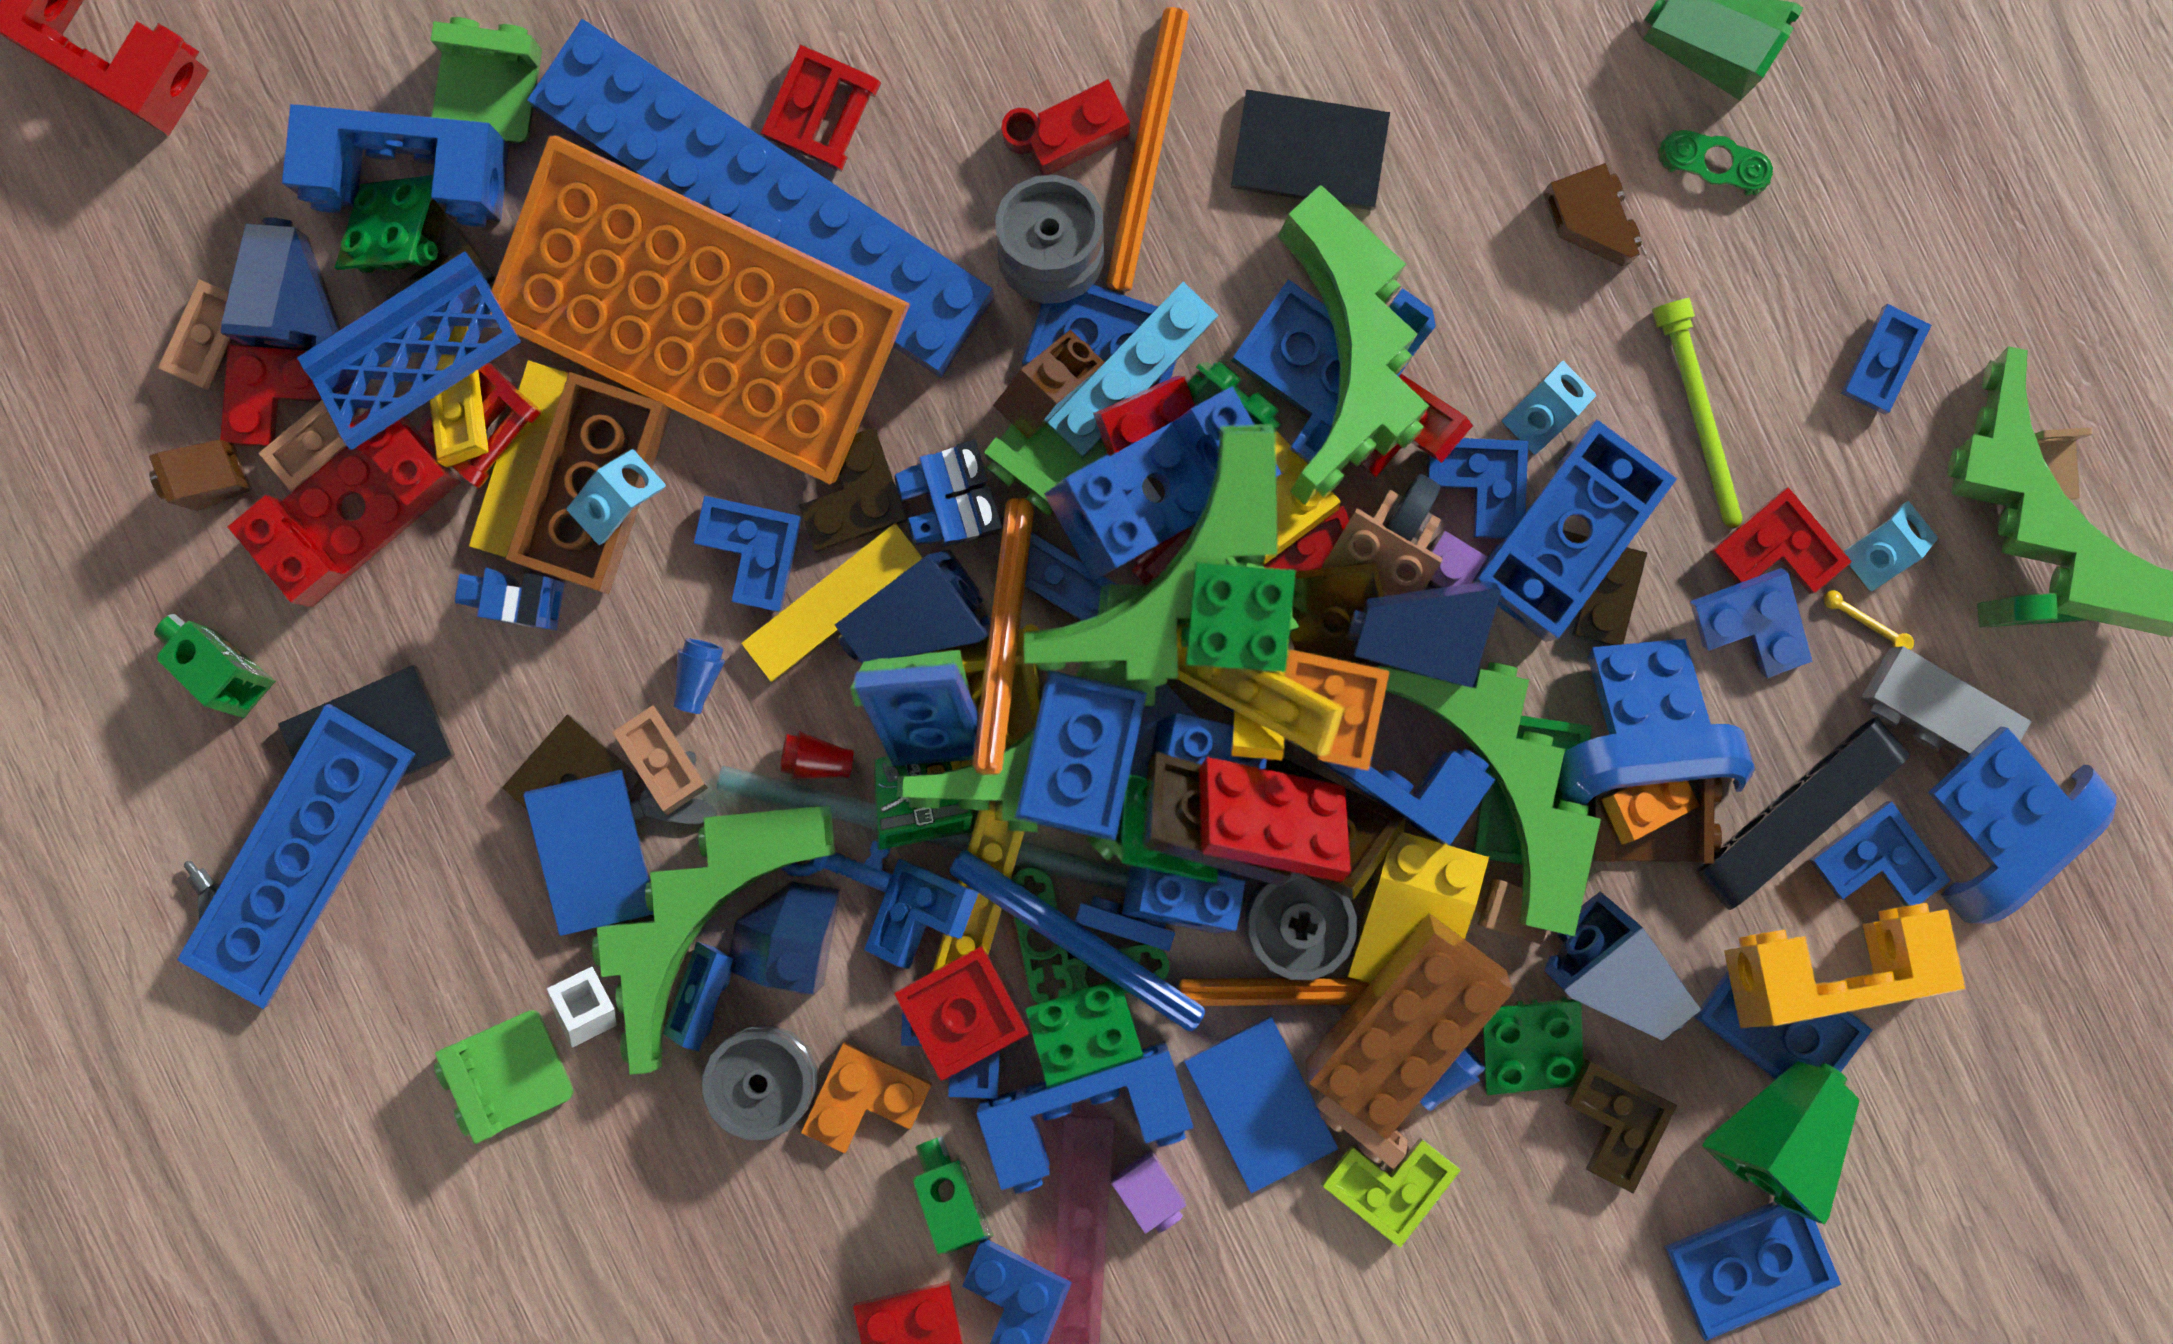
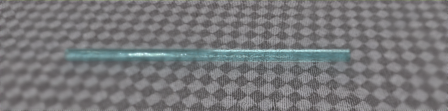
[717,765,1245,921]

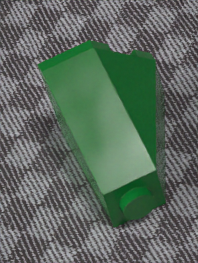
[1643,0,1803,101]
[1702,1061,1860,1225]

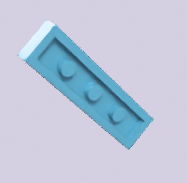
[1047,282,1219,458]

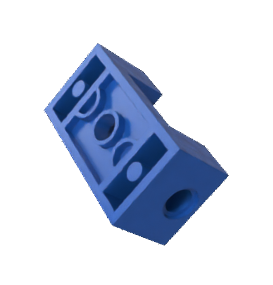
[282,104,509,227]
[1044,386,1282,581]
[1472,419,1677,642]
[1122,713,1267,934]
[1287,739,1495,846]
[977,1041,1194,1194]

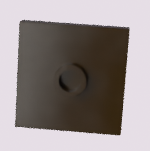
[1291,563,1384,663]
[502,714,642,810]

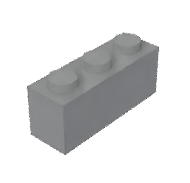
[1861,646,2032,764]

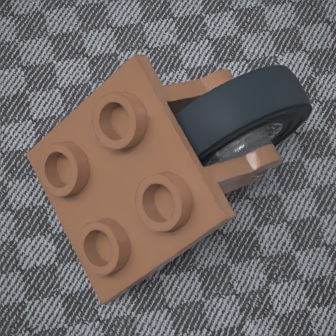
[1320,474,1443,596]

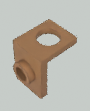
[2035,427,2092,500]
[1478,878,1547,945]

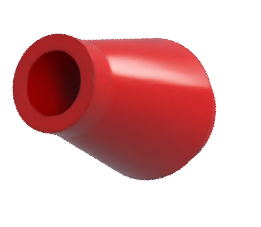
[780,731,854,779]

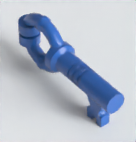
[781,840,893,892]

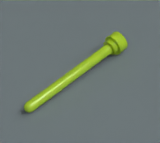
[1652,298,1743,528]

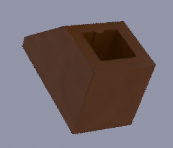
[1543,163,1642,266]
[993,330,1105,439]
[149,439,252,511]

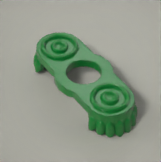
[1658,130,1773,196]

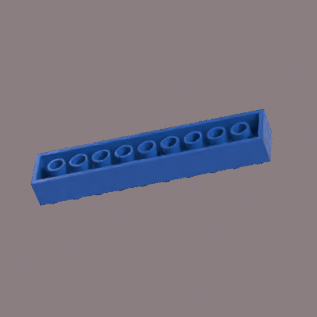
[527,19,994,378]

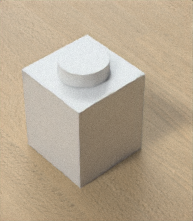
[547,967,617,1048]

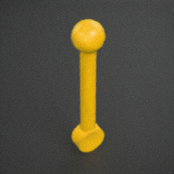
[1823,590,1914,650]

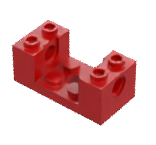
[0,0,210,136]
[227,409,461,607]

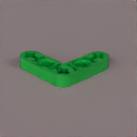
[1977,594,2092,628]
[1012,867,1169,1004]

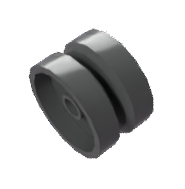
[995,175,1104,304]
[1245,872,1357,980]
[702,1025,817,1140]

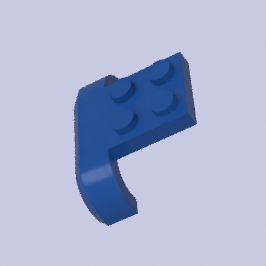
[1231,279,1436,463]
[1558,639,1755,806]
[1928,726,2117,924]

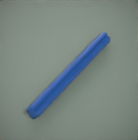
[949,850,1205,1032]

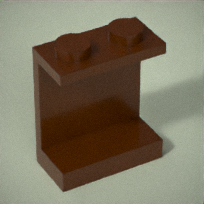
[1587,777,1722,863]

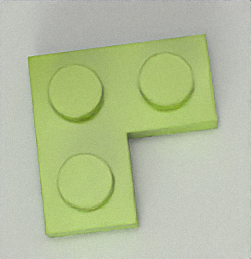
[1321,1137,1461,1248]

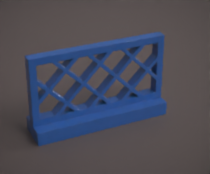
[297,251,521,450]

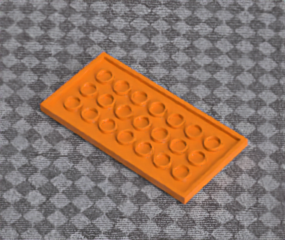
[490,135,910,485]

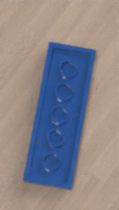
[177,704,416,1009]

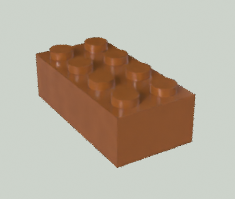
[505,372,672,595]
[1305,913,1514,1140]

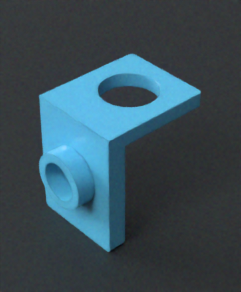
[1502,361,1596,455]
[567,450,666,545]
[1843,501,1938,591]

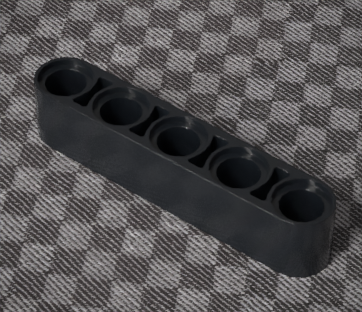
[1696,716,1910,910]

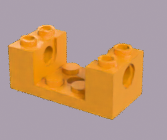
[1724,903,1965,1028]

